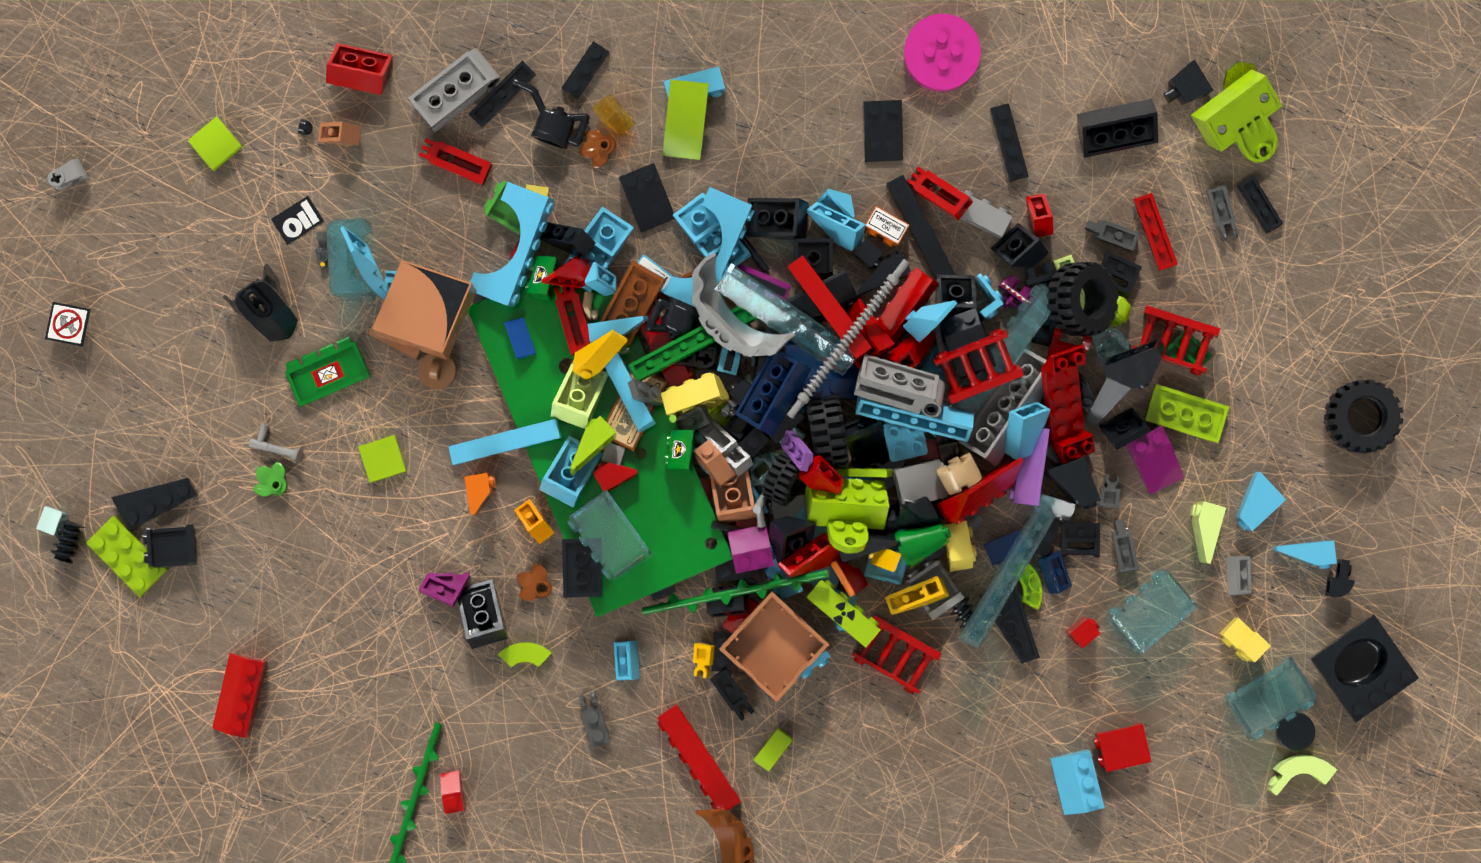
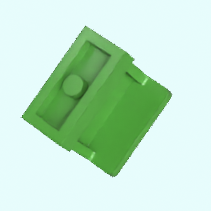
[483,180,521,235]

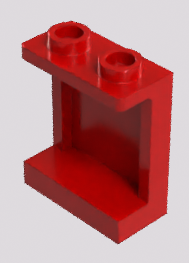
[1093,723,1152,772]

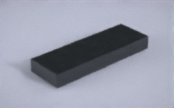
[1236,175,1283,234]

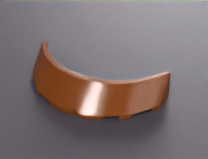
[696,809,754,863]

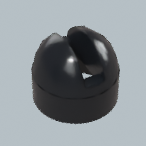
[298,119,313,135]

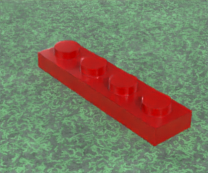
[1133,193,1178,271]

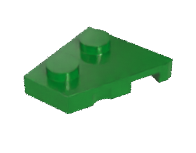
[1165,331,1213,366]

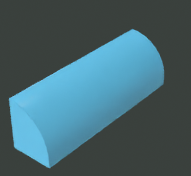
[605,353,656,433]

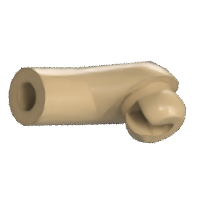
[582,292,599,320]

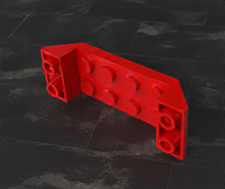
[1041,345,1095,464]

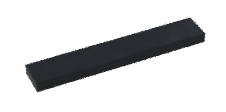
[886,175,956,279]

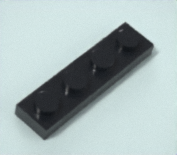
[468,60,536,129]
[990,103,1029,182]

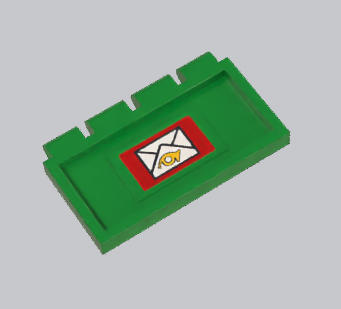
[285,336,371,407]

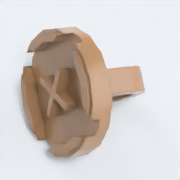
[418,354,456,389]

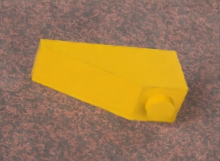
[572,330,627,380]
[868,549,901,572]
[885,576,949,615]

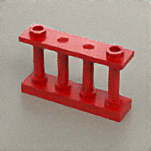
[1132,305,1221,376]
[933,329,1024,404]
[851,615,942,695]

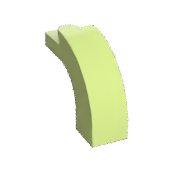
[1267,755,1337,796]

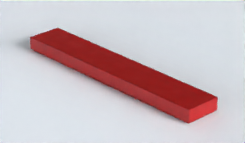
[787,255,872,360]

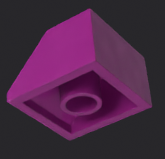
[728,526,774,574]

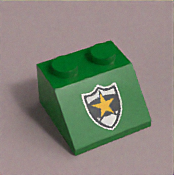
[525,256,561,301]
[664,430,696,473]

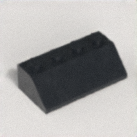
[1077,99,1158,158]
[776,269,858,338]

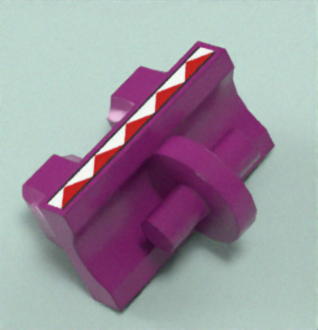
[998,275,1034,308]

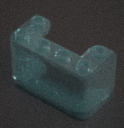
[326,218,376,301]
[567,489,654,582]
[1104,569,1198,655]
[1223,657,1317,741]

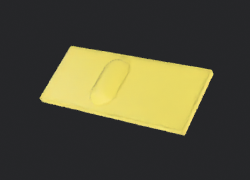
[526,184,549,197]

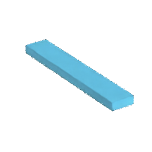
[448,419,562,465]

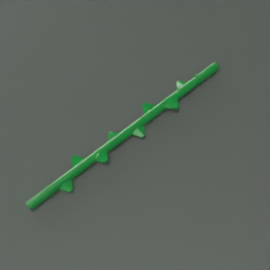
[642,570,829,615]
[389,722,442,863]

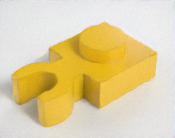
[693,643,715,678]

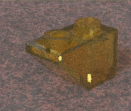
[592,94,636,136]

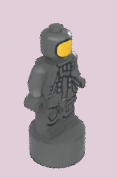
[315,232,334,269]

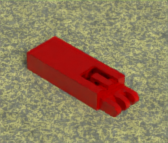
[418,138,492,186]
[907,167,973,221]
[554,286,590,356]

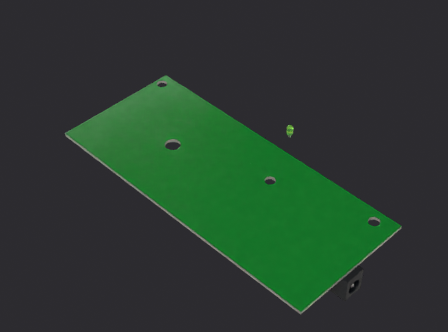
[468,268,733,618]

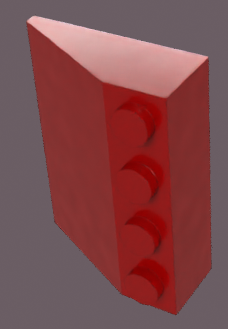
[937,457,1023,525]

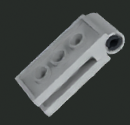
[408,48,501,133]
[854,354,945,417]

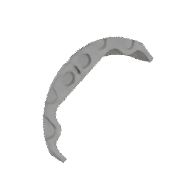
[692,252,796,357]

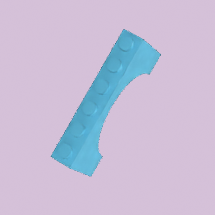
[470,182,554,307]
[664,187,754,307]

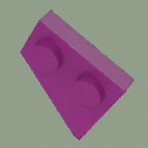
[418,573,471,607]

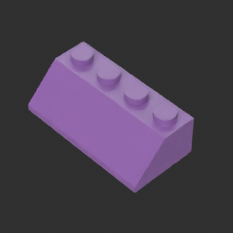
[1009,428,1050,506]

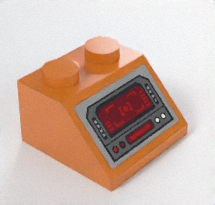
[464,473,497,515]

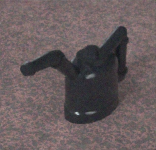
[512,79,590,149]
[646,297,716,369]

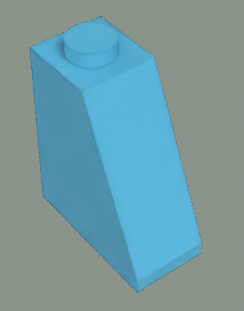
[1004,401,1050,459]
[1236,471,1286,531]

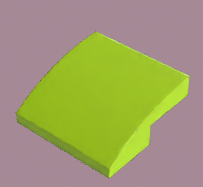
[188,116,243,171]

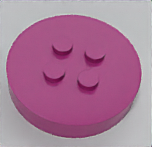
[903,14,981,92]

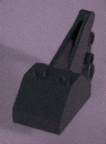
[1079,338,1165,425]

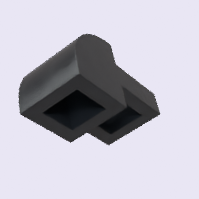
[1325,559,1355,597]

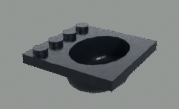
[1309,614,1419,723]

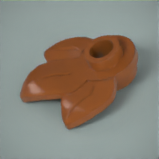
[579,130,615,168]
[517,563,552,601]

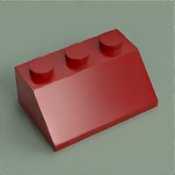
[326,43,393,95]

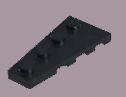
[111,478,198,531]
[979,584,1040,663]

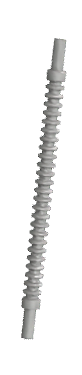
[787,259,910,419]

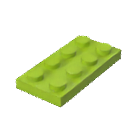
[1144,384,1229,443]
[86,516,168,597]

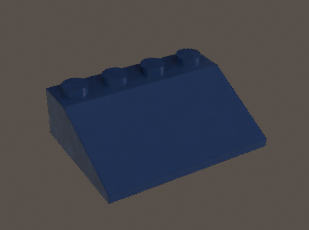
[785,340,859,400]

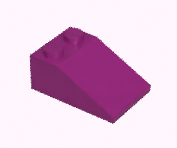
[1125,426,1184,495]

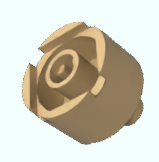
[936,453,982,495]

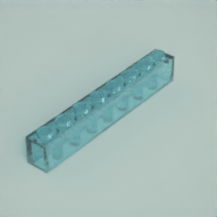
[715,264,856,376]
[949,284,1050,417]
[958,505,1056,649]

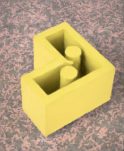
[944,521,977,572]
[1219,617,1271,663]

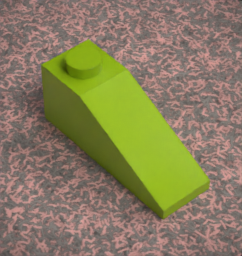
[570,416,616,475]

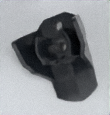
[223,264,298,341]
[884,496,946,530]

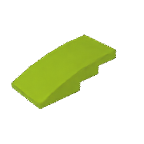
[662,79,709,160]

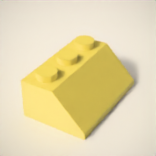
[661,373,731,418]

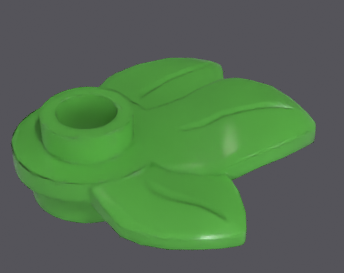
[253,462,288,497]

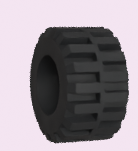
[762,453,803,506]

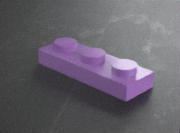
[781,429,813,472]

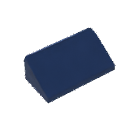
[984,530,1028,566]
[1038,551,1072,594]

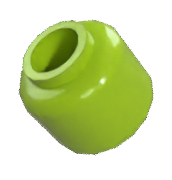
[1110,296,1131,326]

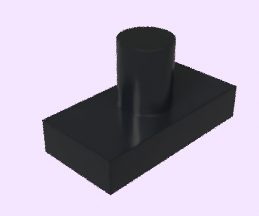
[1028,516,1060,556]

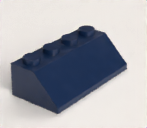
[735,350,811,436]

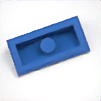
[504,318,536,360]

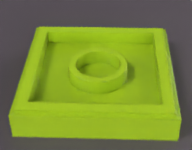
[358,435,407,483]

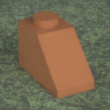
[318,122,361,146]
[694,440,735,487]

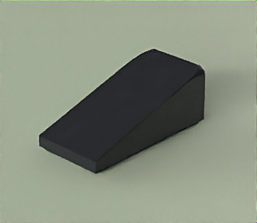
[1031,303,1055,346]

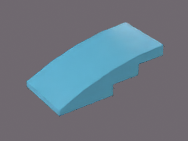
[673,193,751,276]
[563,207,634,292]
[340,226,388,300]

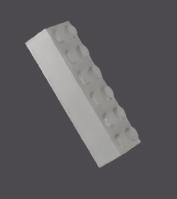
[958,347,1047,467]

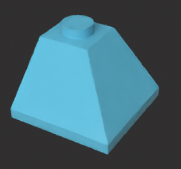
[903,301,957,343]

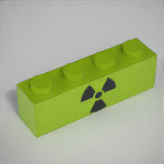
[806,579,880,648]

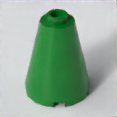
[895,524,952,568]

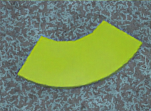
[1012,559,1043,610]
[498,642,552,668]

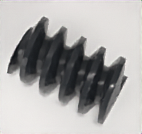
[50,521,86,564]
[950,597,987,641]

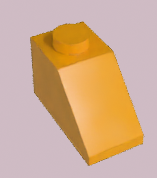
[514,499,555,545]

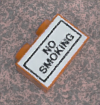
[865,206,909,247]

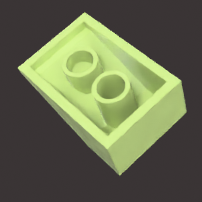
[551,360,609,429]
[1190,501,1226,564]

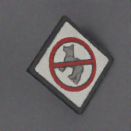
[45,302,91,347]

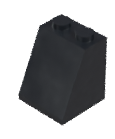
[1044,457,1101,509]

